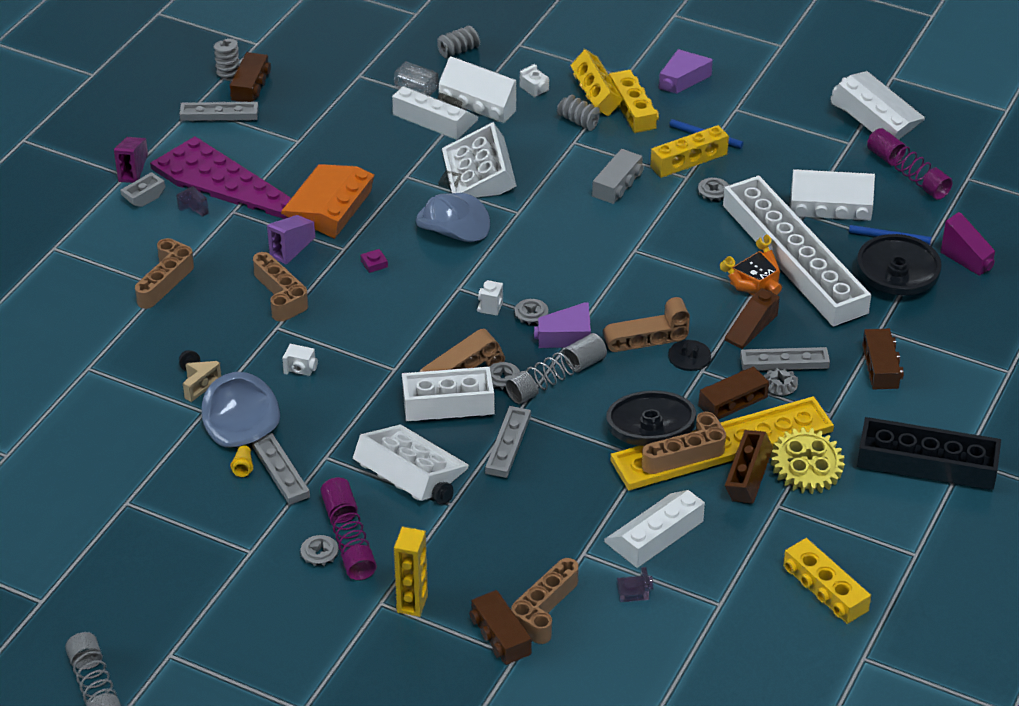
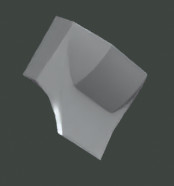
[120,172,165,207]

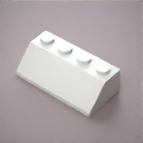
[439,57,516,123]
[392,86,478,140]
[790,169,875,221]
[402,367,495,421]
[604,490,705,568]

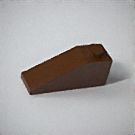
[725,288,780,349]

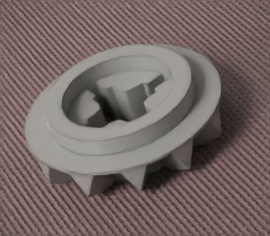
[698,178,729,201]
[515,299,548,325]
[489,362,520,390]
[764,367,798,395]
[301,535,338,567]

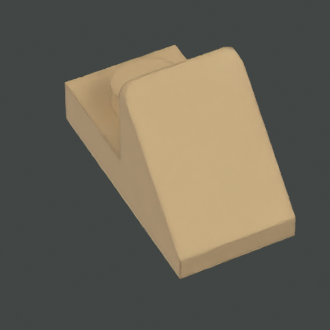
[183,361,221,402]

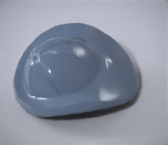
[416,193,490,242]
[202,372,280,447]

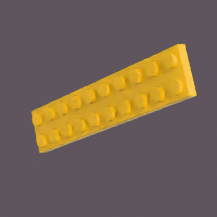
[610,396,834,491]

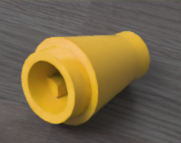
[230,446,253,477]

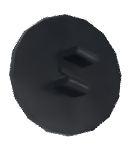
[668,340,711,371]

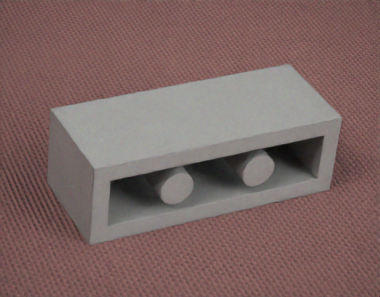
[592,149,644,204]

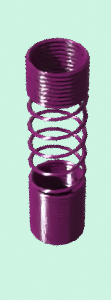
[867,128,953,199]
[321,477,377,580]

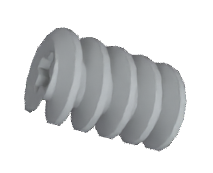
[437,25,480,58]
[214,38,240,81]
[557,95,600,131]

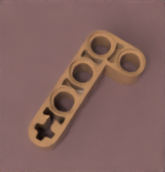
[135,238,194,309]
[253,252,308,321]
[602,297,690,352]
[419,329,505,372]
[642,412,726,474]
[511,558,579,644]

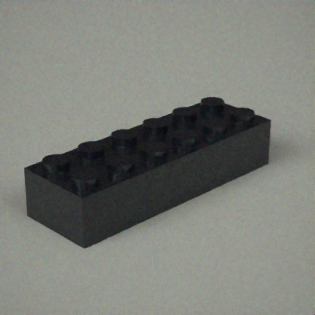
[857,417,1001,490]

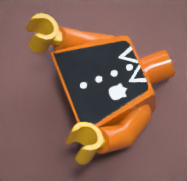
[720,235,782,296]

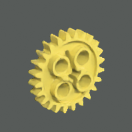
[770,427,845,494]

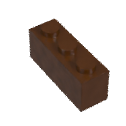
[230,52,271,102]
[862,328,904,390]
[698,366,769,420]
[725,430,773,504]
[469,590,532,665]

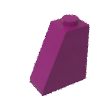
[114,137,148,183]
[940,212,995,276]

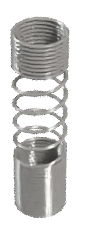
[506,333,607,404]
[65,632,121,706]

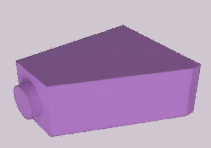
[659,49,713,94]
[267,215,315,265]
[534,302,591,348]

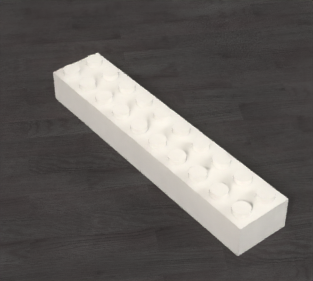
[723,176,871,326]

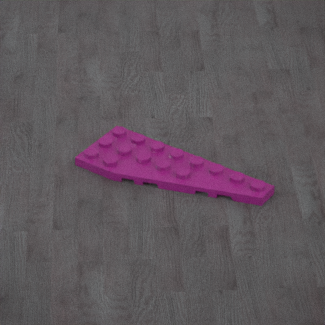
[150,136,291,219]

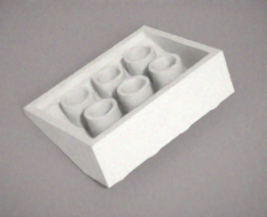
[832,71,925,139]
[442,122,516,197]
[353,425,469,501]

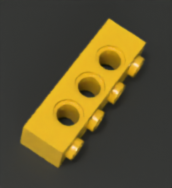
[570,49,623,116]
[609,69,659,133]
[650,125,729,178]
[394,527,428,617]
[783,538,871,624]

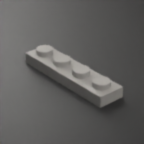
[180,102,259,121]
[740,347,830,370]
[485,406,531,478]
[252,433,310,505]

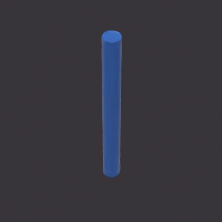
[670,119,744,149]
[849,225,932,245]

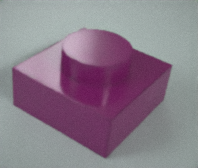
[361,249,388,273]

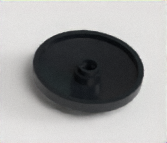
[857,234,942,295]
[606,391,696,446]

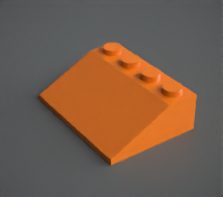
[281,164,374,239]

